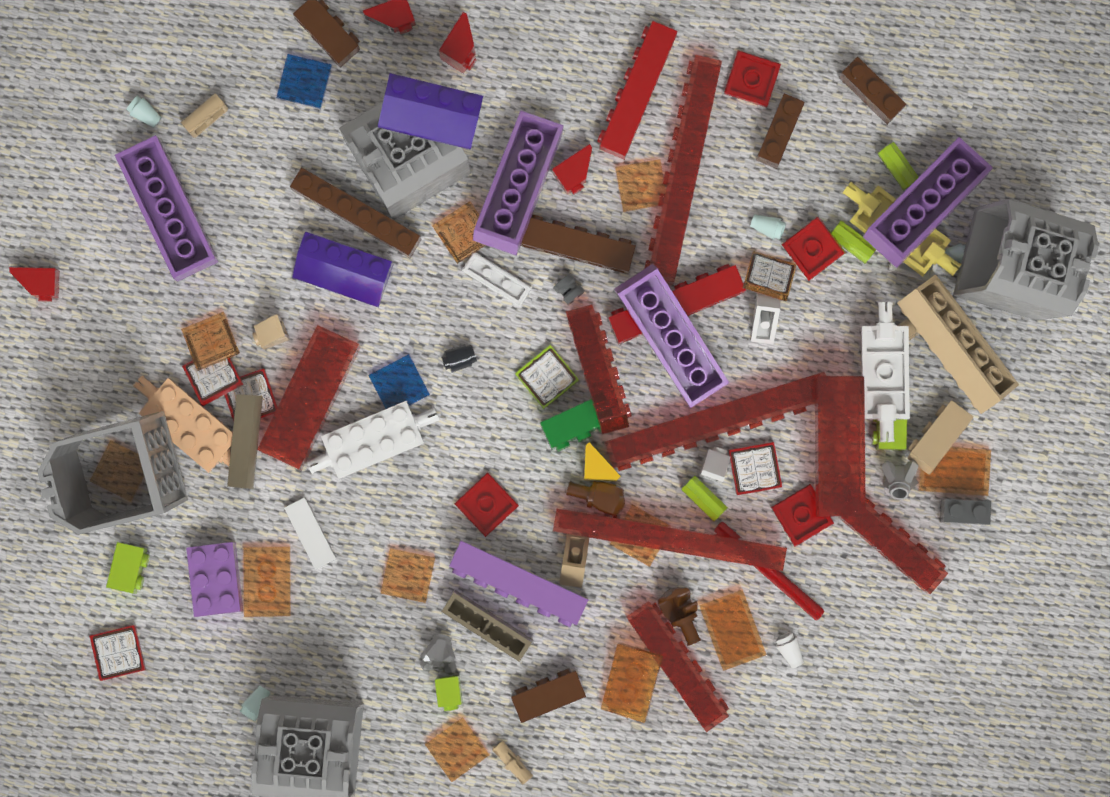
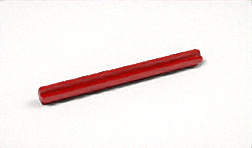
[714,522,824,620]

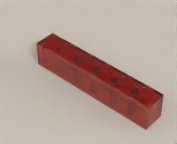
[566,304,632,435]
[822,482,948,594]
[626,601,729,732]

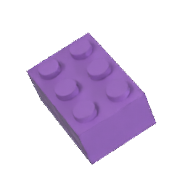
[186,542,244,617]

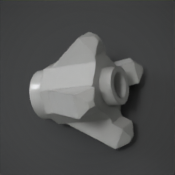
[881,460,919,500]
[420,634,457,675]

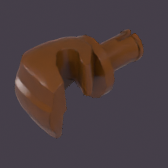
[566,481,625,517]
[658,587,701,646]

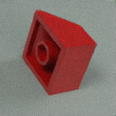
[439,12,477,74]

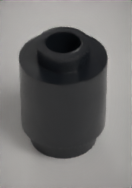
[441,344,477,373]

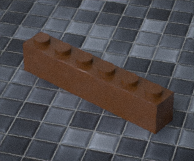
[290,167,422,259]
[520,214,636,274]

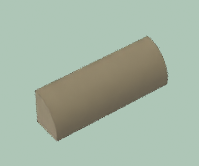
[227,394,263,489]
[441,590,533,662]

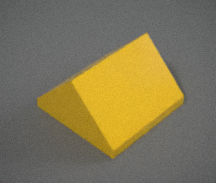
[584,442,621,481]

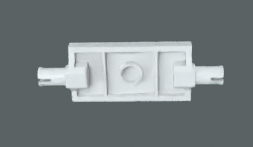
[861,302,910,442]
[306,401,440,479]

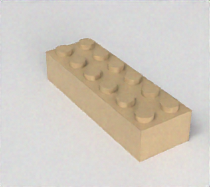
[897,274,1019,414]

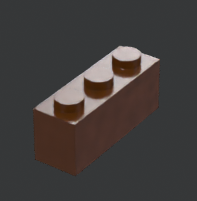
[293,0,360,68]
[839,56,907,125]
[756,93,805,169]
[511,668,586,723]

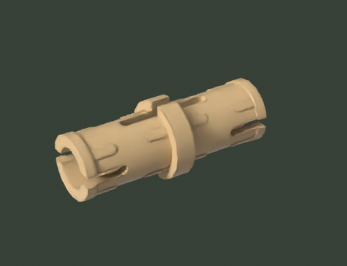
[492,740,533,785]

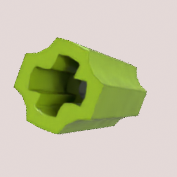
[877,142,919,191]
[831,221,876,264]
[681,476,728,521]

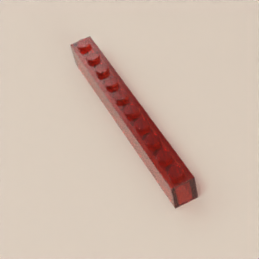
[644,55,722,285]
[604,371,833,472]
[553,507,787,571]

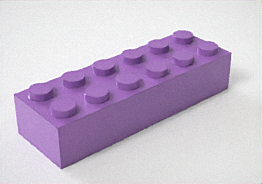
[473,110,564,256]
[114,135,219,282]
[863,137,993,268]
[614,264,729,408]
[449,541,588,628]

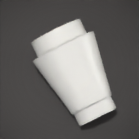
[775,632,804,668]

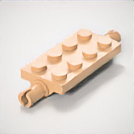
[133,375,233,473]

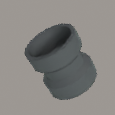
[553,273,585,305]

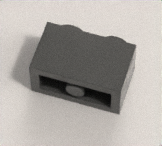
[940,499,991,525]

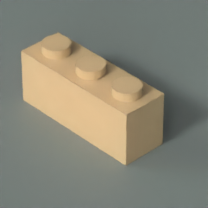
[907,400,974,475]

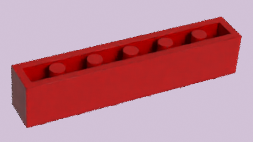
[597,21,678,160]
[608,264,746,345]

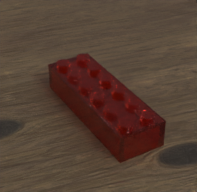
[257,325,361,472]
[815,376,866,517]

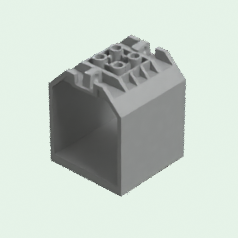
[339,102,471,220]
[953,199,1099,320]
[37,411,188,535]
[251,695,364,797]

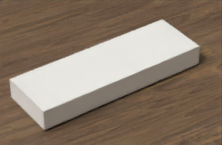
[462,252,532,307]
[284,497,336,570]

